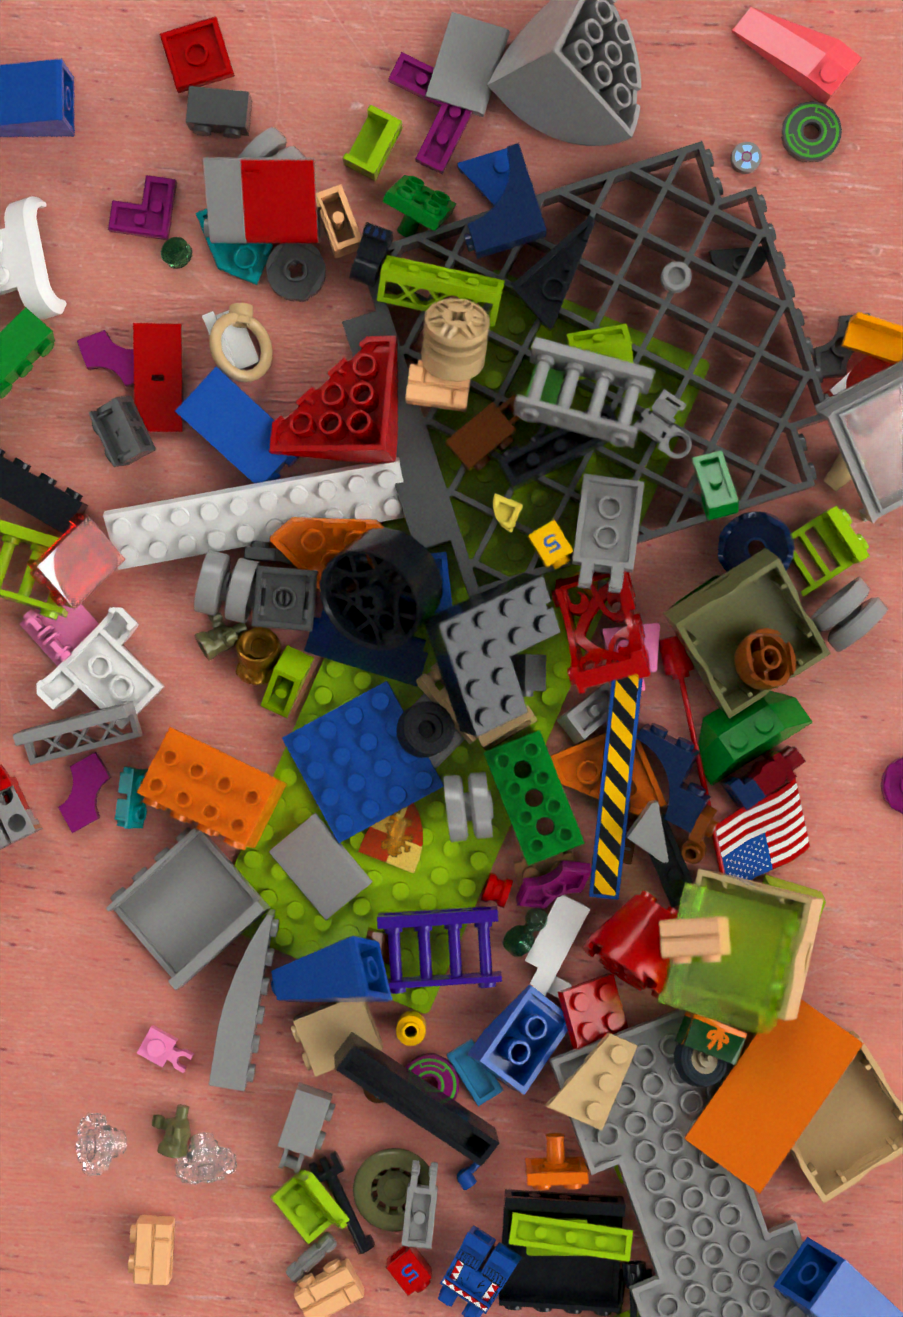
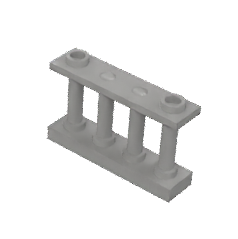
[514,337,655,447]

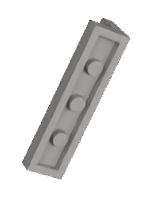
[13,701,143,765]

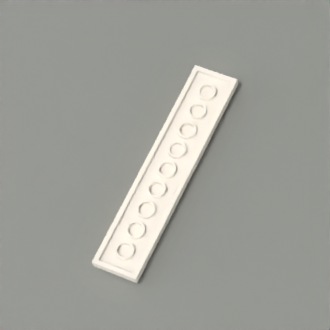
[103,457,405,570]

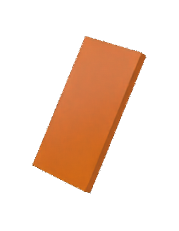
[684,999,864,1194]

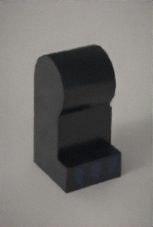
[349,222,393,287]

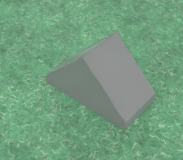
[626,800,669,863]

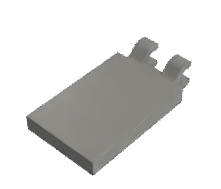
[572,474,644,593]

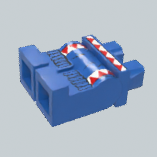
[438,1225,522,1317]

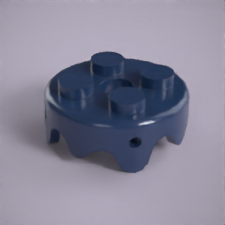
[718,511,795,572]

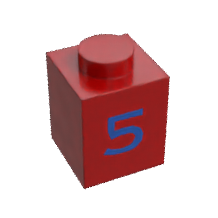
[386,1246,432,1296]

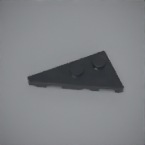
[511,215,595,331]

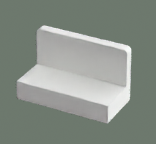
[202,310,259,370]

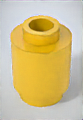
[396,1011,426,1046]

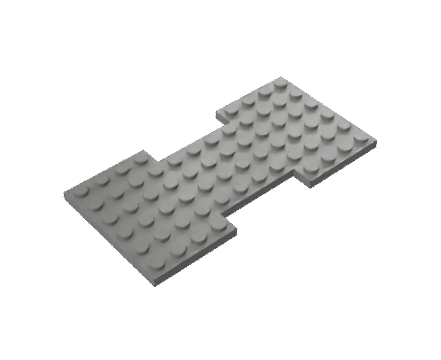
[549,997,809,1317]

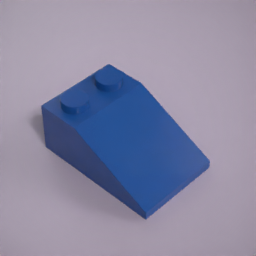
[467,985,568,1095]

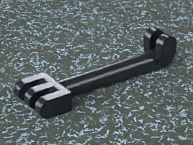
[309,1151,375,1254]

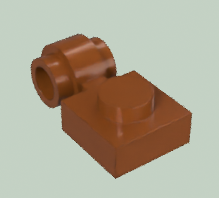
[681,805,718,864]

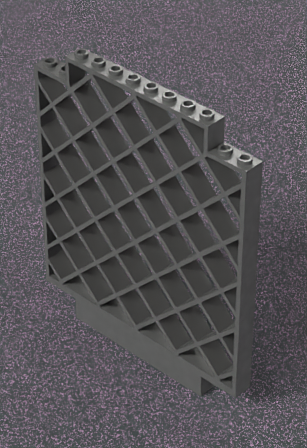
[342,141,830,598]

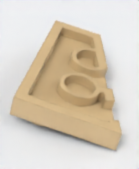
[545,1032,638,1130]

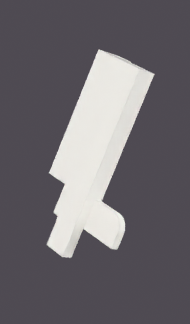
[525,895,590,998]

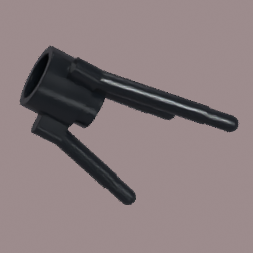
[616,1260,652,1317]

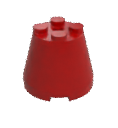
[583,890,684,998]

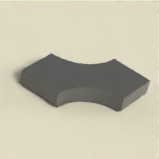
[812,313,870,379]

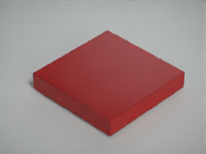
[160,16,235,94]

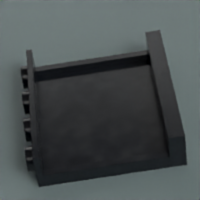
[498,1189,626,1316]

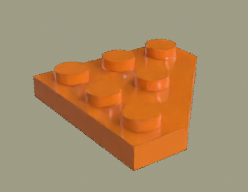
[270,517,385,590]
[550,732,667,816]

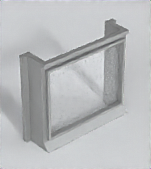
[814,360,903,523]

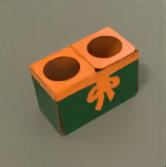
[675,1010,747,1065]

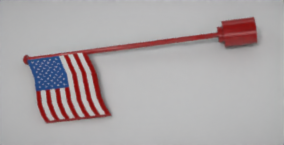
[659,636,810,880]

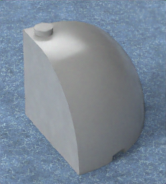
[487,0,641,146]

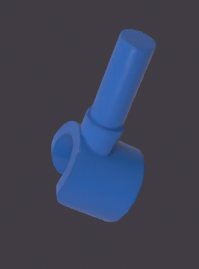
[457,1162,480,1190]

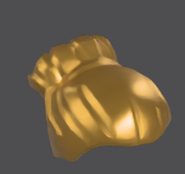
[235,627,281,685]

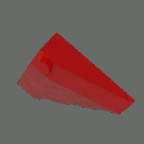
[269,335,398,463]

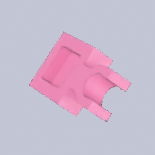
[137,1025,194,1073]

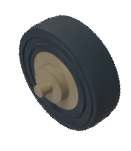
[674,1034,727,1087]

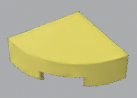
[493,494,523,533]

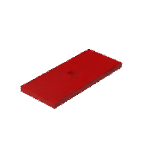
[133,323,183,432]

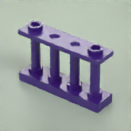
[377,906,502,994]

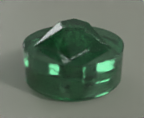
[161,237,192,269]

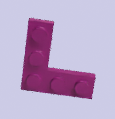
[388,52,473,174]

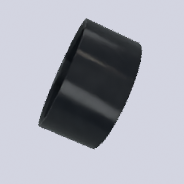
[320,528,442,651]

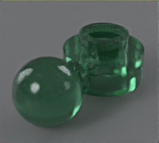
[503,908,548,957]

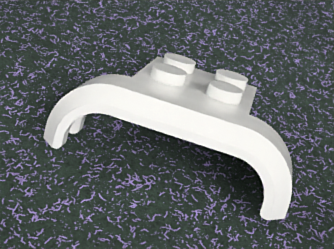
[0,196,67,320]
[36,607,165,729]

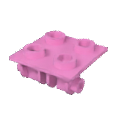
[19,586,99,667]

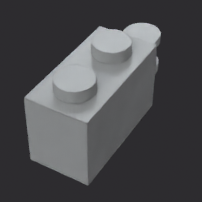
[278,1083,336,1174]

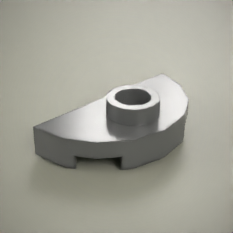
[709,246,766,280]

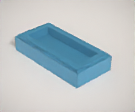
[447,1039,503,1106]

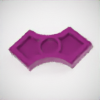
[77,330,154,387]
[58,752,112,833]
[516,860,592,909]

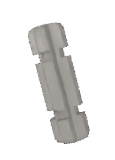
[286,1233,337,1282]

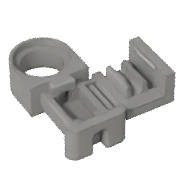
[633,389,692,459]

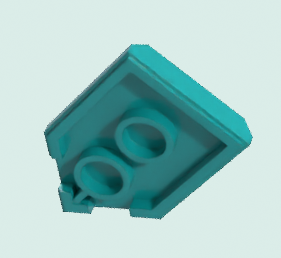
[196,209,273,285]

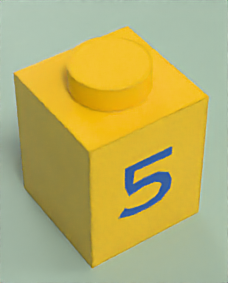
[527,519,573,570]

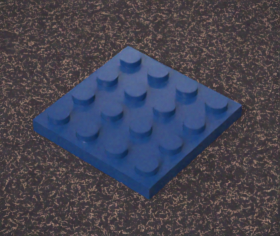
[282,681,444,843]

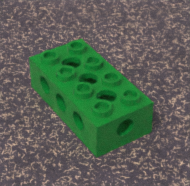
[483,730,585,866]

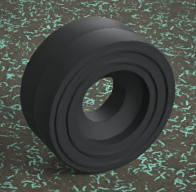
[397,701,454,758]

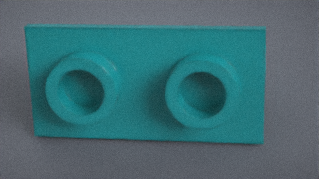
[114,766,148,829]

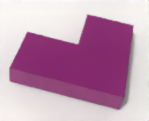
[108,175,177,240]

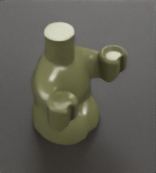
[195,612,248,661]
[152,1104,191,1158]

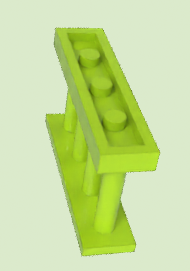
[0,520,89,620]

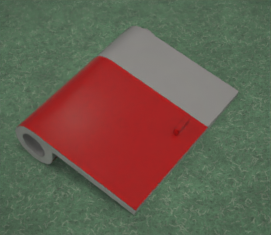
[203,158,320,244]

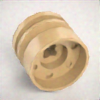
[421,298,490,381]

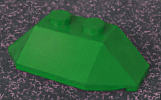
[695,691,812,786]

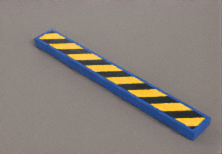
[589,674,643,900]

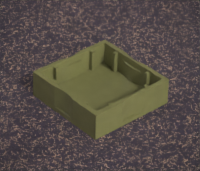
[664,548,831,719]

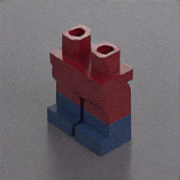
[720,746,806,810]

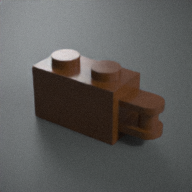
[445,394,521,472]

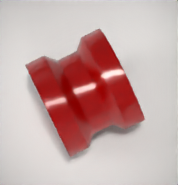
[481,872,513,908]

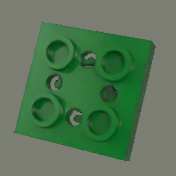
[382,174,456,237]

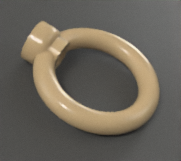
[209,303,273,382]

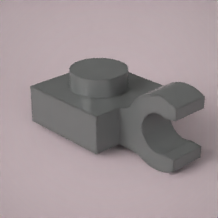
[244,542,293,565]

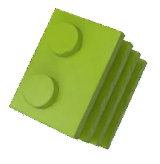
[791,505,870,597]
[270,1169,350,1245]

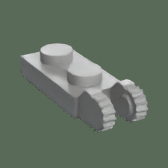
[401,1160,438,1249]

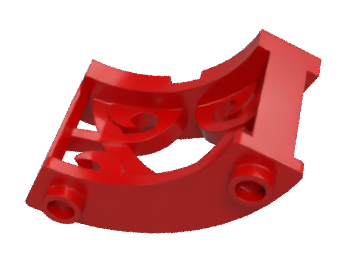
[552,571,651,694]

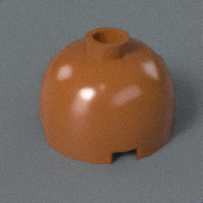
[734,628,796,691]

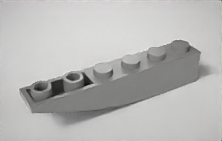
[209,909,279,1091]

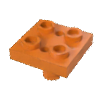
[525,1133,588,1190]

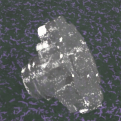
[76,1113,127,1176]
[175,1132,237,1185]

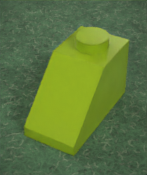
[260,645,314,718]

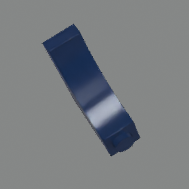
[464,143,547,259]

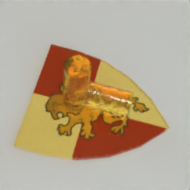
[358,803,423,873]

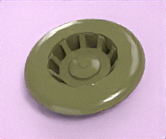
[353,1148,430,1231]

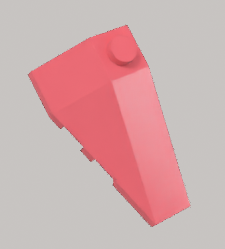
[732,7,862,104]

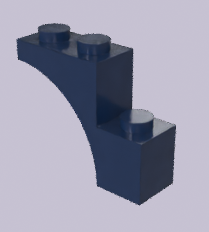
[636,723,711,833]

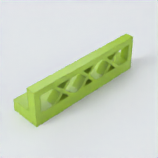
[377,255,505,327]
[508,1212,633,1262]

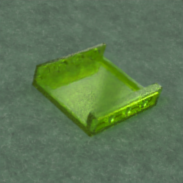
[657,883,799,1034]

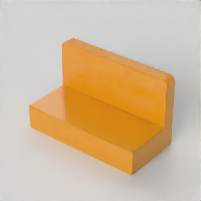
[841,312,903,364]

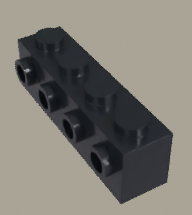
[499,403,618,492]

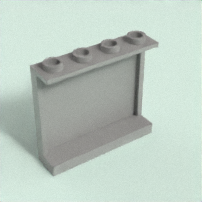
[106,827,271,990]

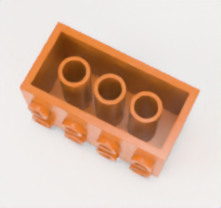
[137,727,287,851]

